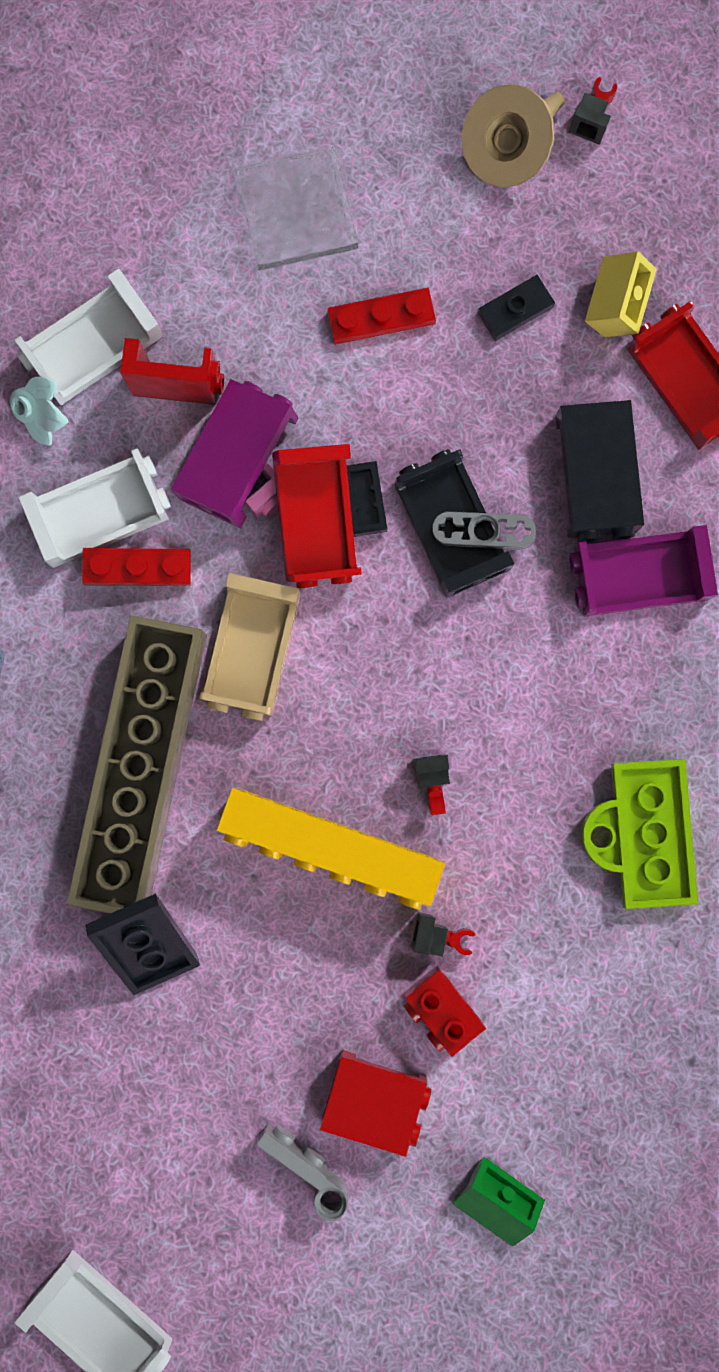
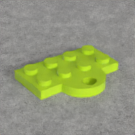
[581,759,699,909]

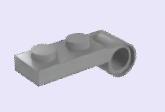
[257,1124,348,1221]

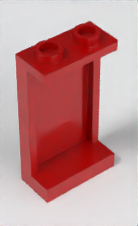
[627,301,719,450]
[272,444,362,588]

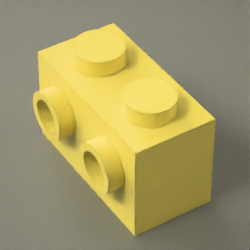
[585,251,657,337]

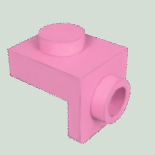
[245,463,278,520]

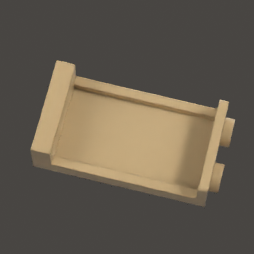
[199,573,300,721]

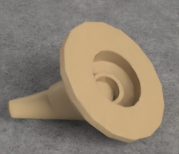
[461,84,565,188]

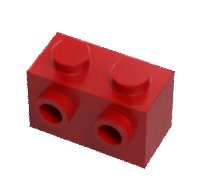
[403,965,486,1057]

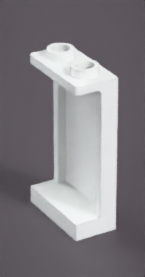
[15,269,164,405]
[19,448,171,568]
[14,1250,173,1372]

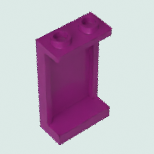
[170,379,299,529]
[569,525,718,617]

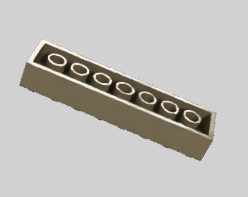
[66,615,207,913]

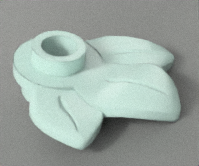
[10,376,69,446]

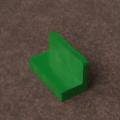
[453,1157,545,1246]

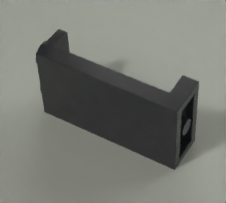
[555,400,644,542]
[395,449,514,598]

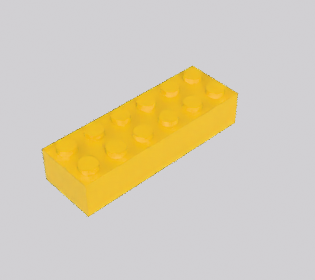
[217,788,446,910]

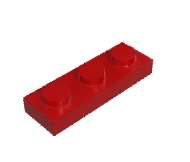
[327,287,436,345]
[82,548,191,586]

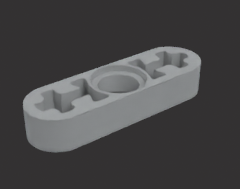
[433,512,536,550]

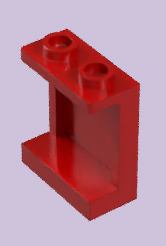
[120,338,224,405]
[320,1050,432,1157]

